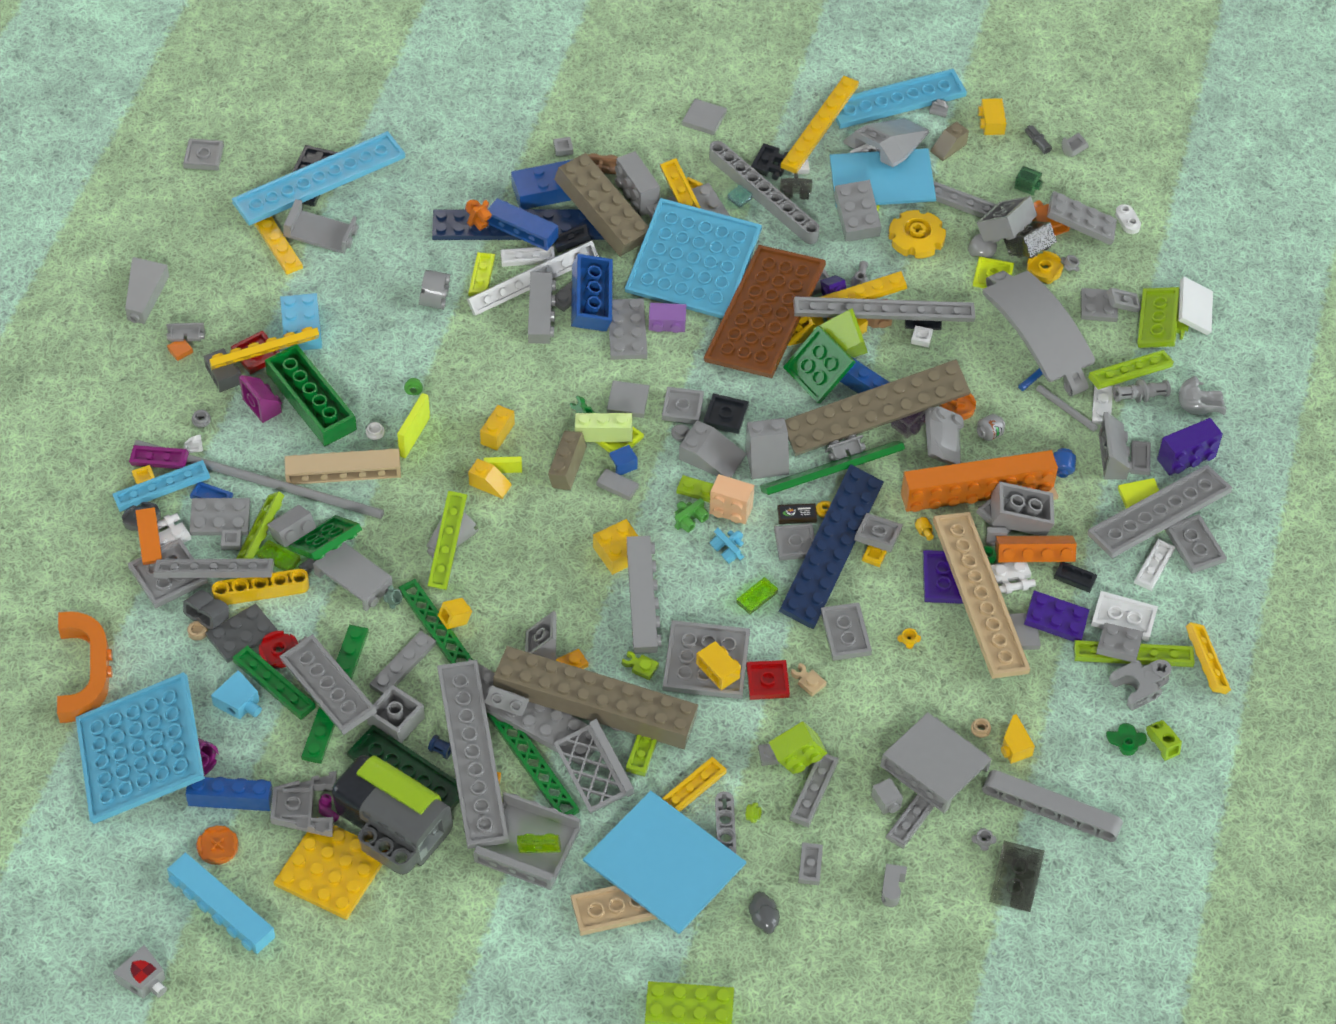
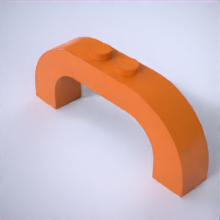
[57,611,113,723]

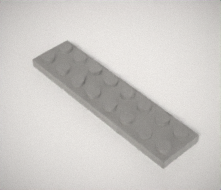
[1088,465,1232,558]
[468,659,596,766]

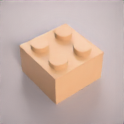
[709,474,754,524]

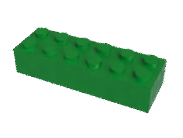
[265,344,357,447]

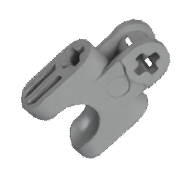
[1109,659,1171,710]

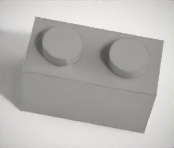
[267,505,316,547]

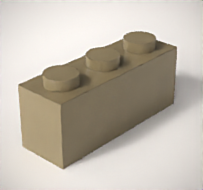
[548,431,587,490]

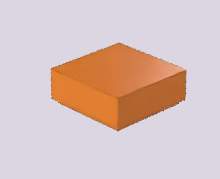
[167,339,193,361]

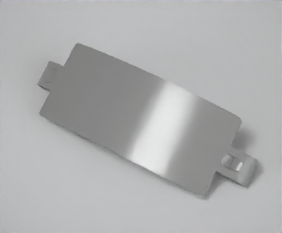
[982,271,1095,397]

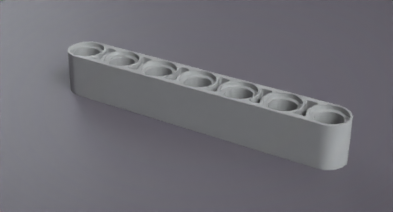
[982,770,1123,842]

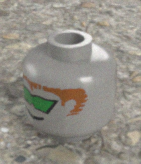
[977,414,1005,441]

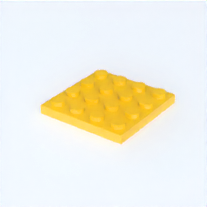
[274,817,389,920]

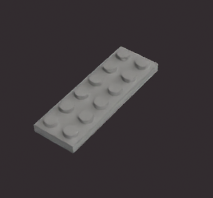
[280,634,377,735]

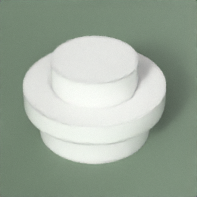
[366,422,385,440]

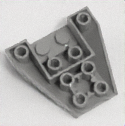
[843,118,929,167]

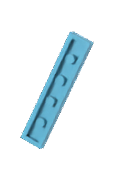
[113,460,210,512]

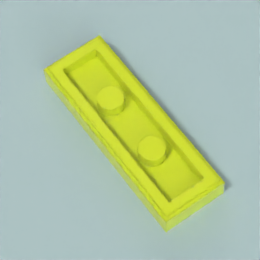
[468,252,495,296]

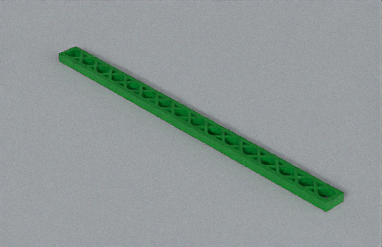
[398,579,579,815]

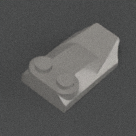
[925,406,964,465]

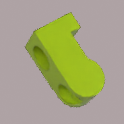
[1146,720,1182,761]

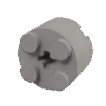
[419,270,451,310]

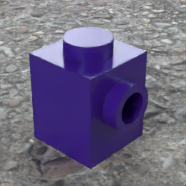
[820,275,847,296]

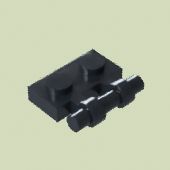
[751,143,789,180]

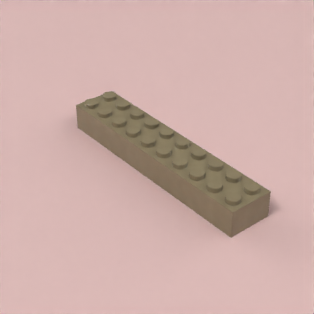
[493,646,699,750]

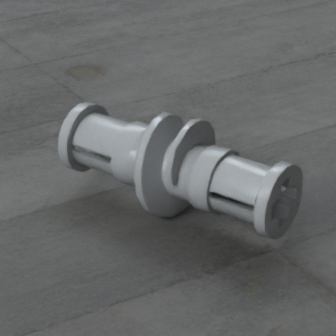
[1113,379,1171,403]

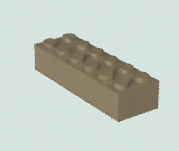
[554,153,649,257]

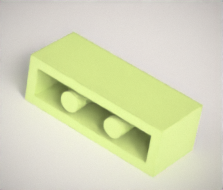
[575,413,633,442]

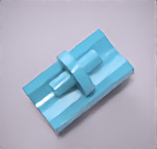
[709,528,744,564]

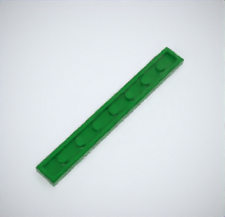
[760,440,905,495]

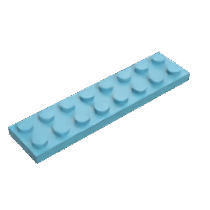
[835,69,967,129]

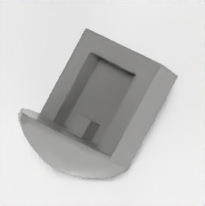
[1062,133,1089,157]

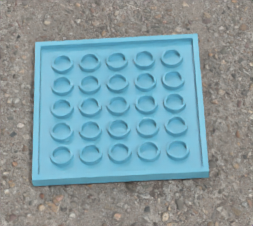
[625,198,762,319]
[76,672,205,824]

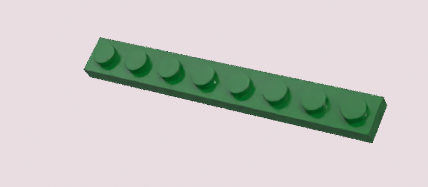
[301,624,369,764]

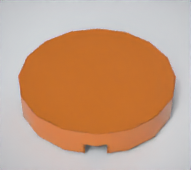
[939,393,976,420]
[196,825,239,865]

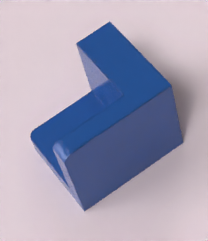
[609,445,638,475]

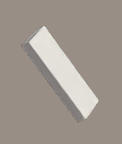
[500,246,555,267]
[1134,539,1175,591]

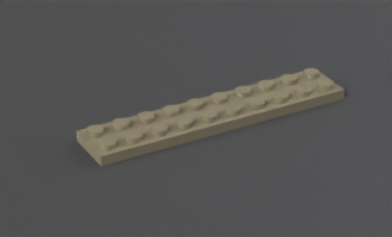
[785,359,971,456]

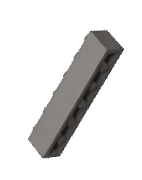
[626,536,661,654]

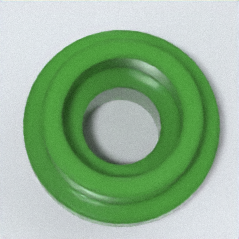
[404,378,423,395]

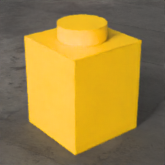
[437,597,472,629]

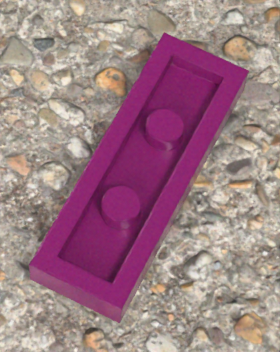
[129,445,189,469]

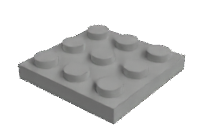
[128,538,208,609]

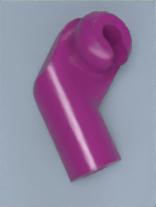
[318,794,339,823]

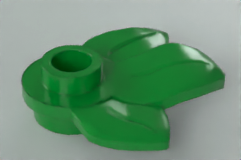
[1106,723,1147,756]

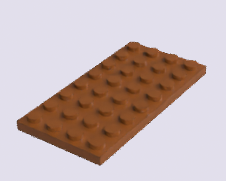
[704,245,826,378]

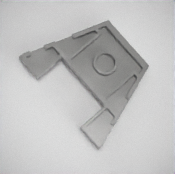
[270,771,337,837]

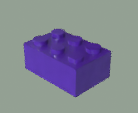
[1157,418,1223,476]

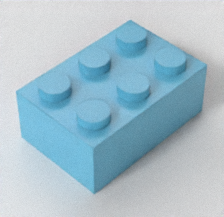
[280,293,322,350]

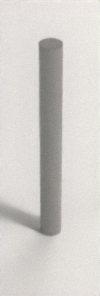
[1036,385,1098,432]

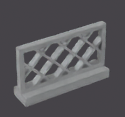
[553,719,635,814]

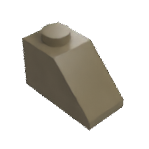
[930,121,969,161]

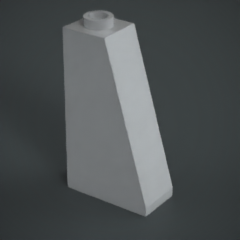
[125,257,169,324]

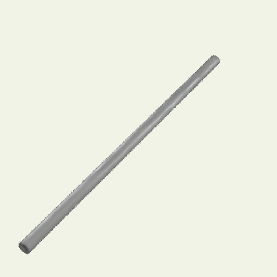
[134,440,384,519]

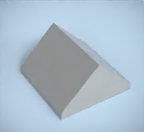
[525,611,557,660]

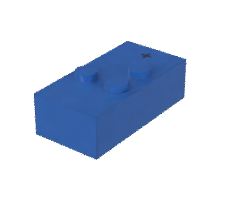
[511,159,573,209]
[571,254,613,331]

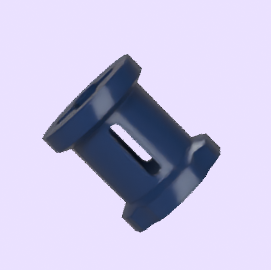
[428,735,451,759]

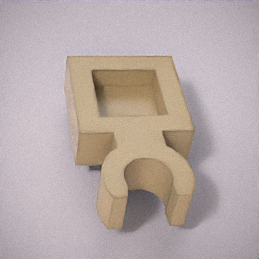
[791,663,827,697]

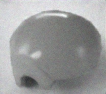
[968,234,997,258]

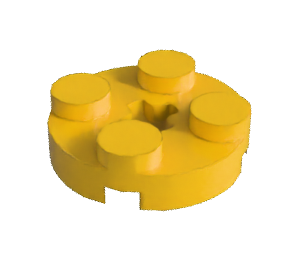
[1027,251,1063,284]

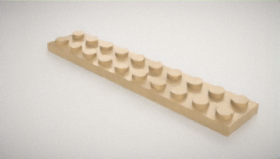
[932,512,1031,679]

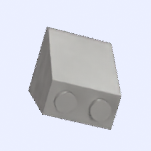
[745,418,789,479]

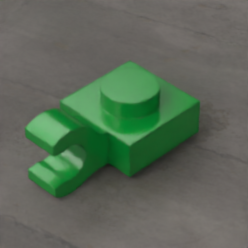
[570,396,595,413]

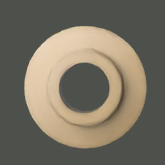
[971,718,991,738]

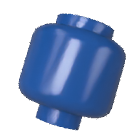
[1053,448,1076,478]

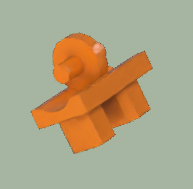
[465,200,492,231]

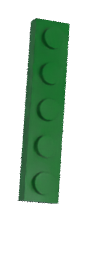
[232,646,316,720]

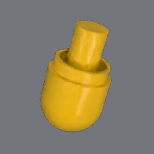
[915,517,934,541]

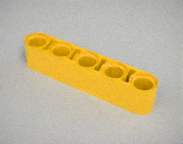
[212,569,309,605]

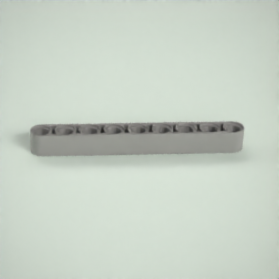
[709,141,819,244]

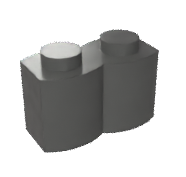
[183,590,229,629]

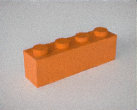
[995,535,1077,562]

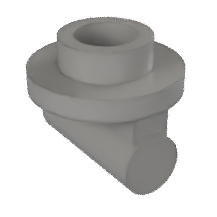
[929,99,949,118]

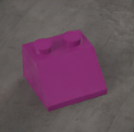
[239,375,282,423]

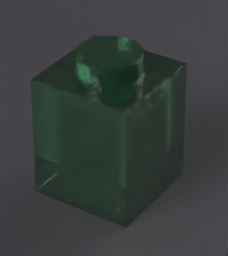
[1014,166,1043,196]

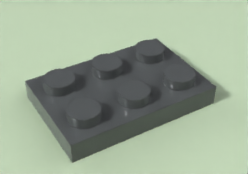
[206,603,278,663]

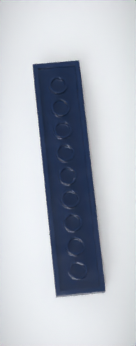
[432,209,605,240]
[778,464,884,629]

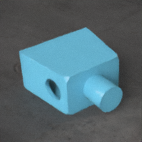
[211,671,262,719]

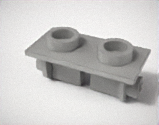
[167,323,206,342]
[825,435,866,461]
[484,685,529,717]

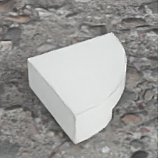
[184,435,203,453]

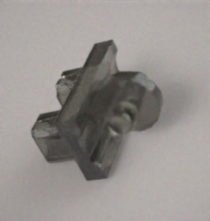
[780,173,812,200]

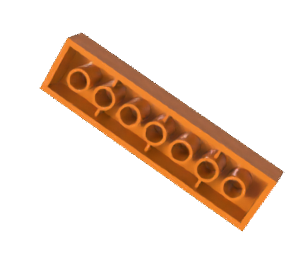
[901,450,1058,512]

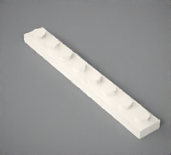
[467,241,599,315]

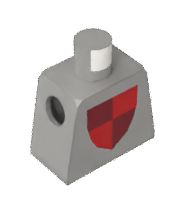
[113,945,167,998]

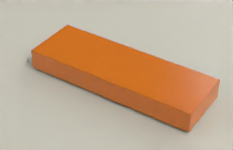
[135,507,162,565]

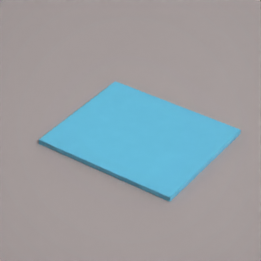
[583,791,746,934]

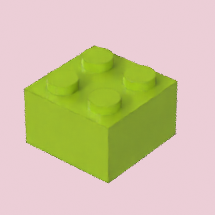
[769,721,828,774]

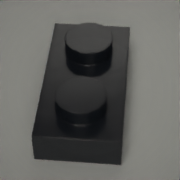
[554,224,591,253]

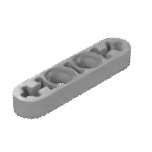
[715,791,736,853]

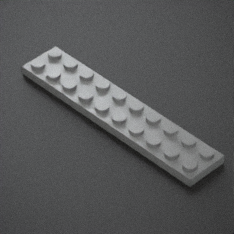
[437,660,509,849]

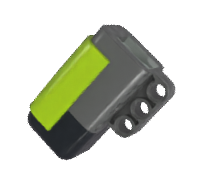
[332,755,453,875]

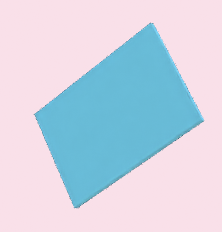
[830,148,936,208]

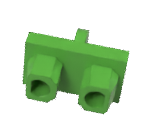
[674,498,709,533]

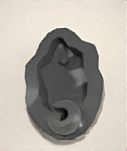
[748,891,780,934]

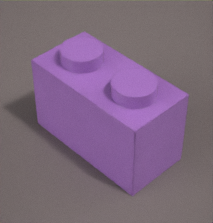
[649,303,686,333]

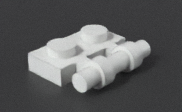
[157,513,191,547]
[991,562,1036,594]

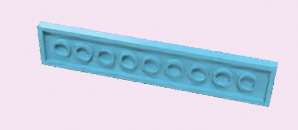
[232,131,405,226]

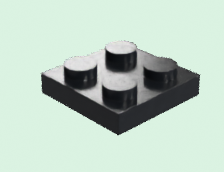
[703,393,749,434]

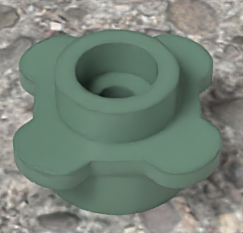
[383,585,402,609]

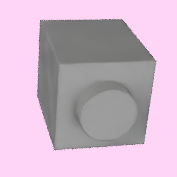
[871,778,903,815]

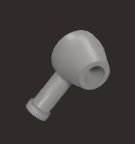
[851,261,868,287]

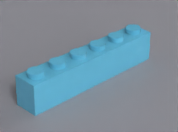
[167,852,275,954]

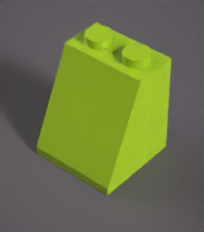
[813,308,868,358]

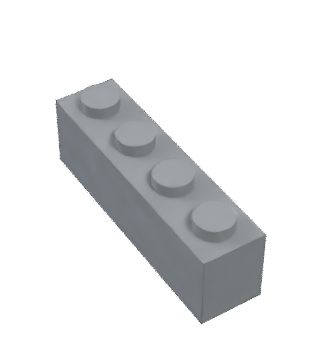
[528,272,556,344]

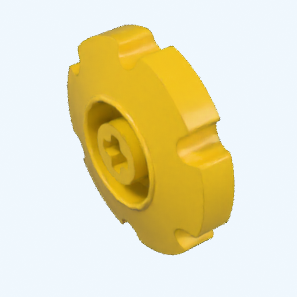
[888,210,946,259]

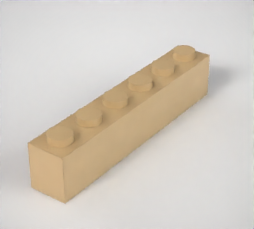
[285,448,401,485]

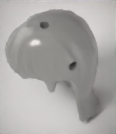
[1179,376,1226,415]

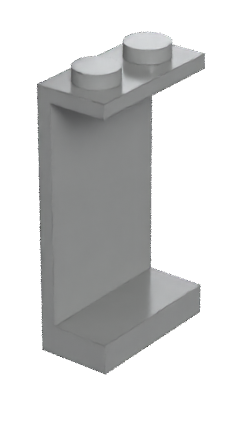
[283,199,359,254]
[313,542,392,611]

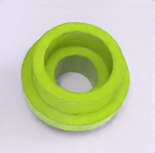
[745,802,762,823]

